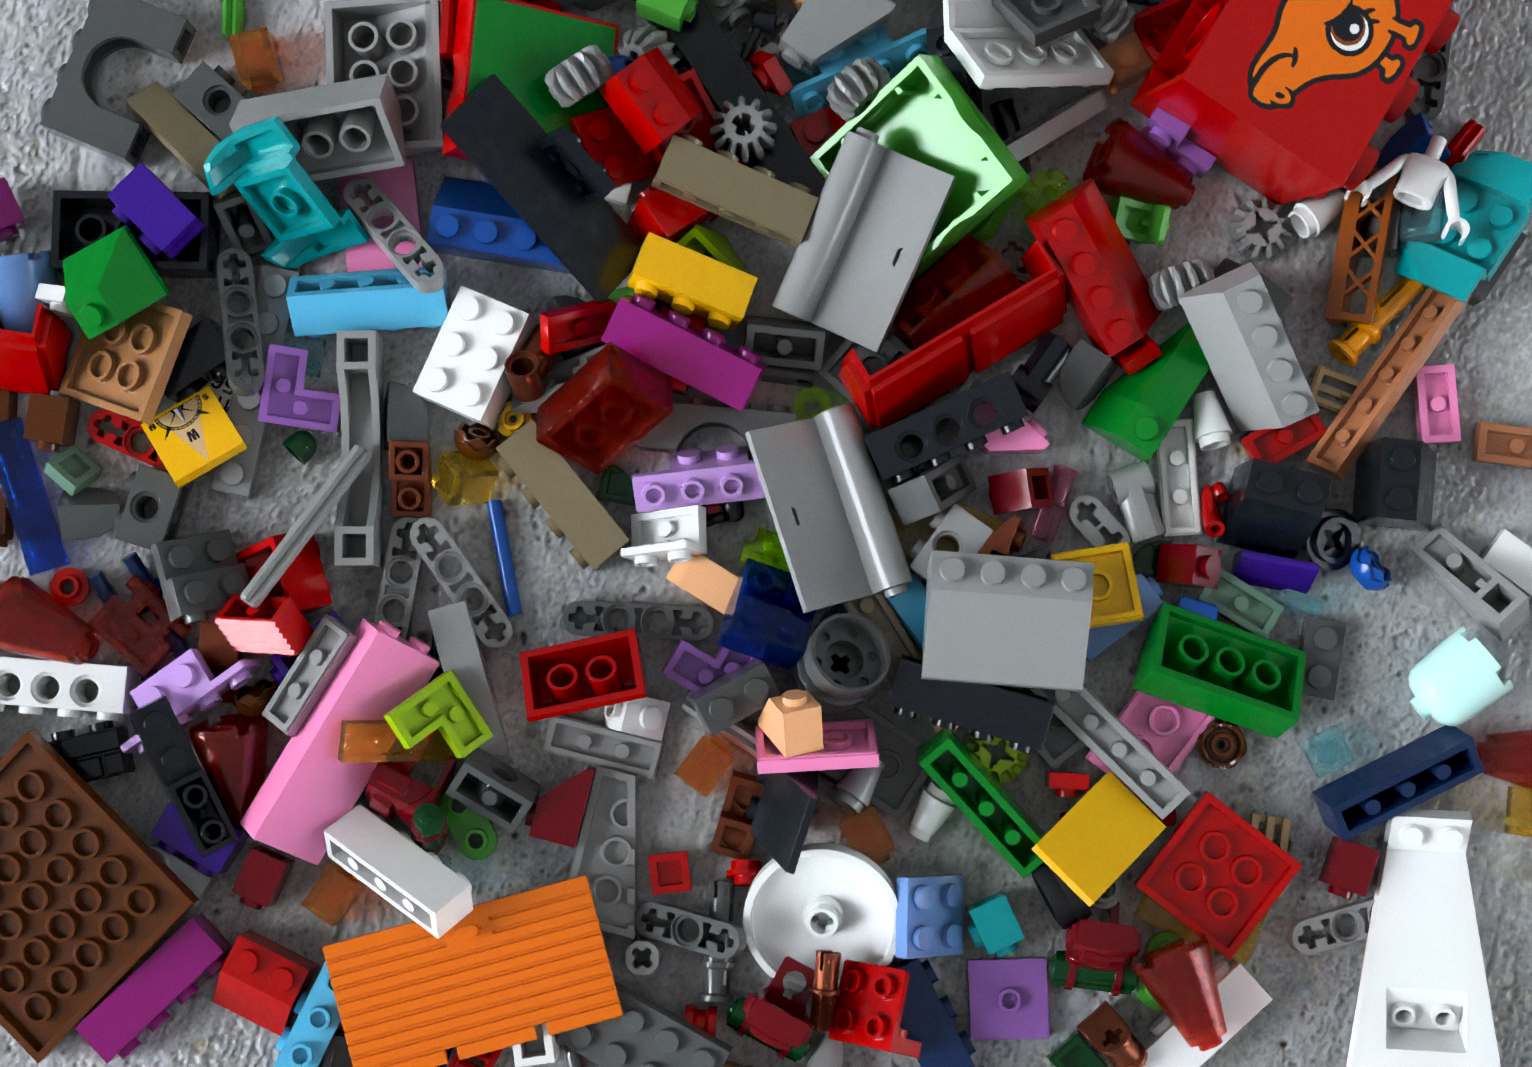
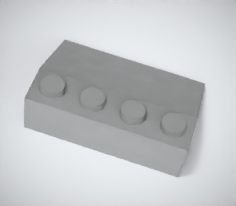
[324,0,444,157]
[921,550,1094,692]

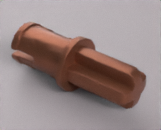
[809,950,841,1032]

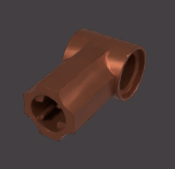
[504,324,561,402]

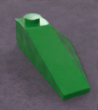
[1082,323,1210,464]

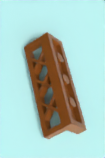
[1324,169,1400,328]

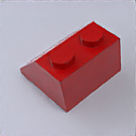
[598,46,704,154]
[236,533,333,615]
[212,930,319,1036]

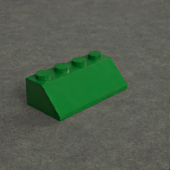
[1133,602,1307,739]

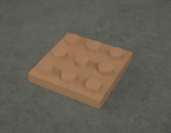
[59,302,193,425]

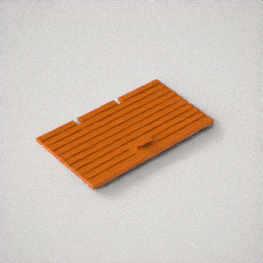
[322,874,624,1067]

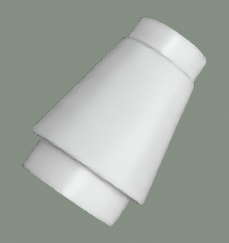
[1288,188,1345,238]
[1192,391,1233,451]
[908,781,957,842]

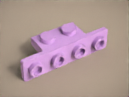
[632,444,766,513]
[120,648,261,755]

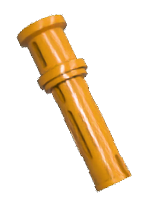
[1328,277,1427,368]

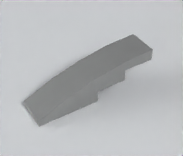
[427,601,510,757]

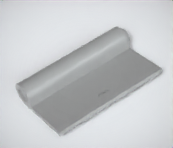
[772,127,957,353]
[745,403,913,614]

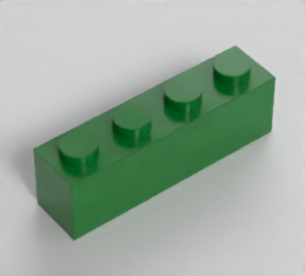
[917,728,1045,879]

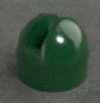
[282,431,317,465]

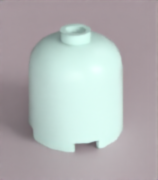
[1408,627,1514,726]

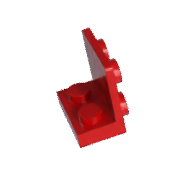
[828,960,922,1058]

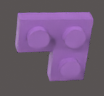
[1137,107,1216,179]
[257,344,340,433]
[661,625,769,692]

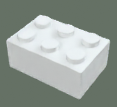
[412,285,540,430]

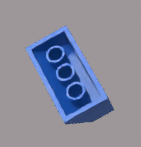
[426,176,571,274]

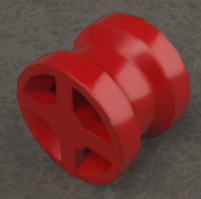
[685,1004,718,1037]

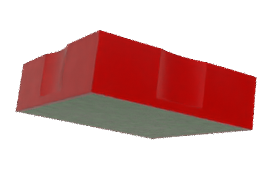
[442,0,619,161]

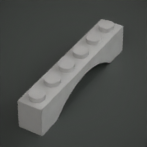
[334,330,384,568]

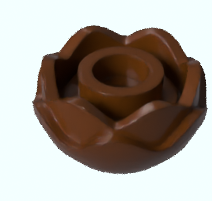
[454,422,502,461]
[232,679,279,717]
[1197,720,1247,769]

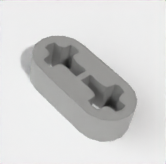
[1067,495,1130,548]

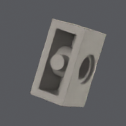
[906,503,994,583]

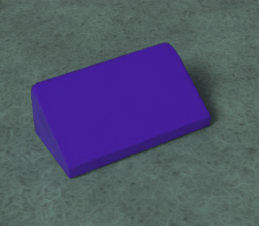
[1231,550,1320,595]

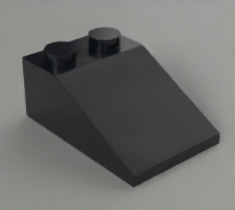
[745,771,819,874]

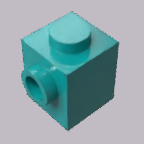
[966,891,1025,957]

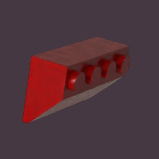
[1024,178,1162,357]

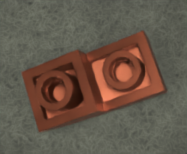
[389,440,432,518]
[977,515,1027,556]

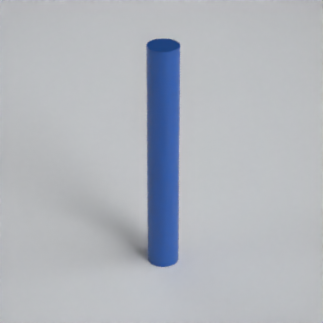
[486,500,522,617]

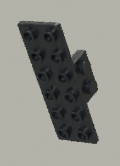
[440,74,643,302]

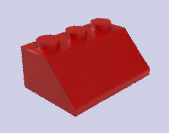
[519,628,648,722]

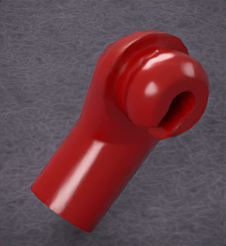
[1201,482,1229,537]

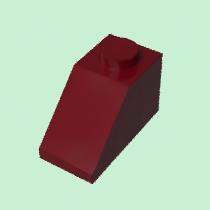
[525,767,596,848]

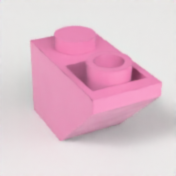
[958,402,1050,455]

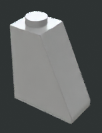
[777,0,896,70]

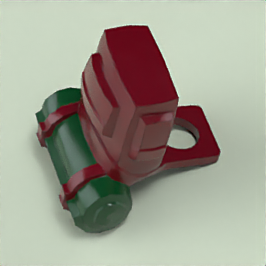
[365,756,457,855]
[1047,901,1142,996]
[726,956,815,1062]

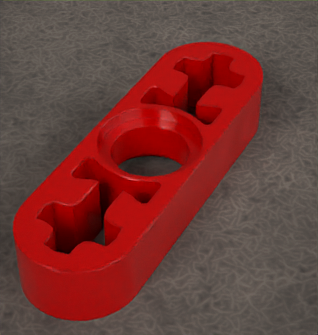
[87,409,169,473]

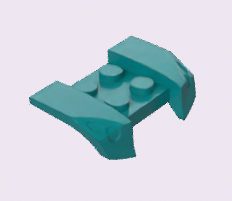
[204,116,371,270]
[1394,150,1532,303]

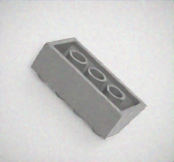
[229,73,406,182]
[1178,262,1320,431]

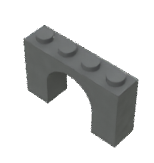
[40,0,197,168]

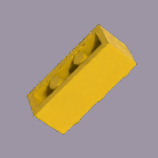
[626,232,758,330]

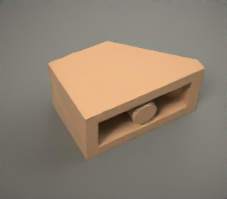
[758,689,824,758]

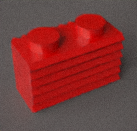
[215,593,313,657]

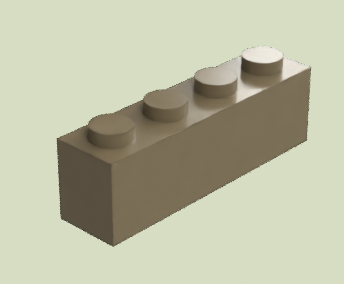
[651,134,819,248]
[496,419,631,572]

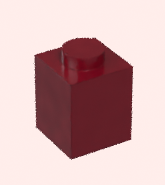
[988,468,1054,515]
[1155,543,1222,589]
[1318,836,1380,900]
[231,845,295,910]

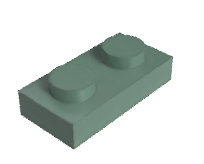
[1196,568,1285,638]

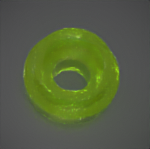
[793,387,832,420]

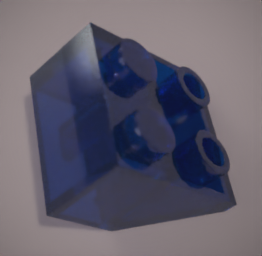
[716,558,815,670]

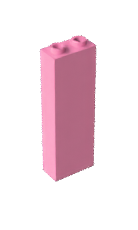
[240,618,440,866]

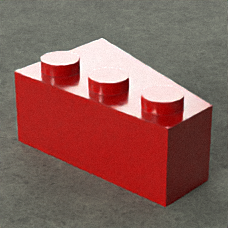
[627,147,749,242]

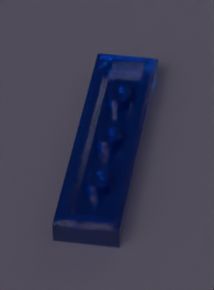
[0,416,70,576]

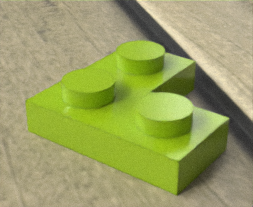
[384,670,494,759]

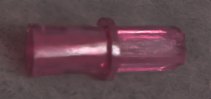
[1032,465,1078,543]

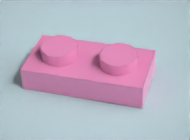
[1412,364,1461,445]

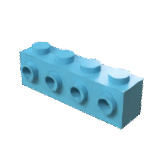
[286,265,452,338]

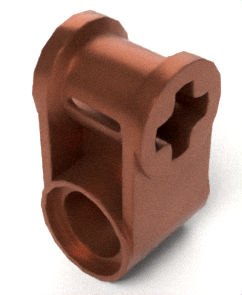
[1076,1000,1148,1067]

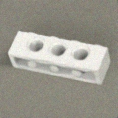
[0,656,138,721]

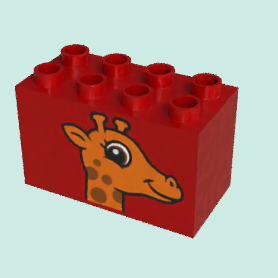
[1129,0,1460,205]

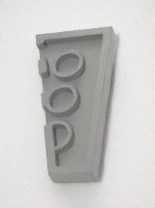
[569,766,636,939]

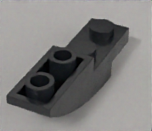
[127,695,239,858]

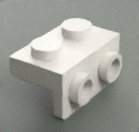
[621,505,707,567]

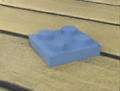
[895,874,964,959]

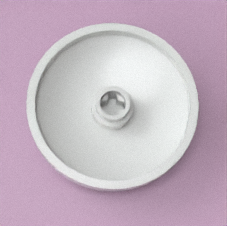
[743,843,898,995]

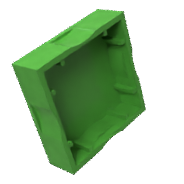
[809,54,1030,278]

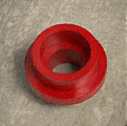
[50,568,91,607]
[726,859,762,887]

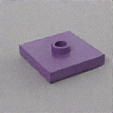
[967,957,1050,1041]

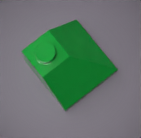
[62,224,170,340]

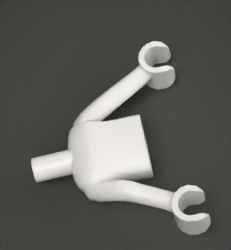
[1344,135,1470,246]

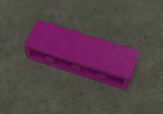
[601,292,768,412]
[75,913,232,1063]

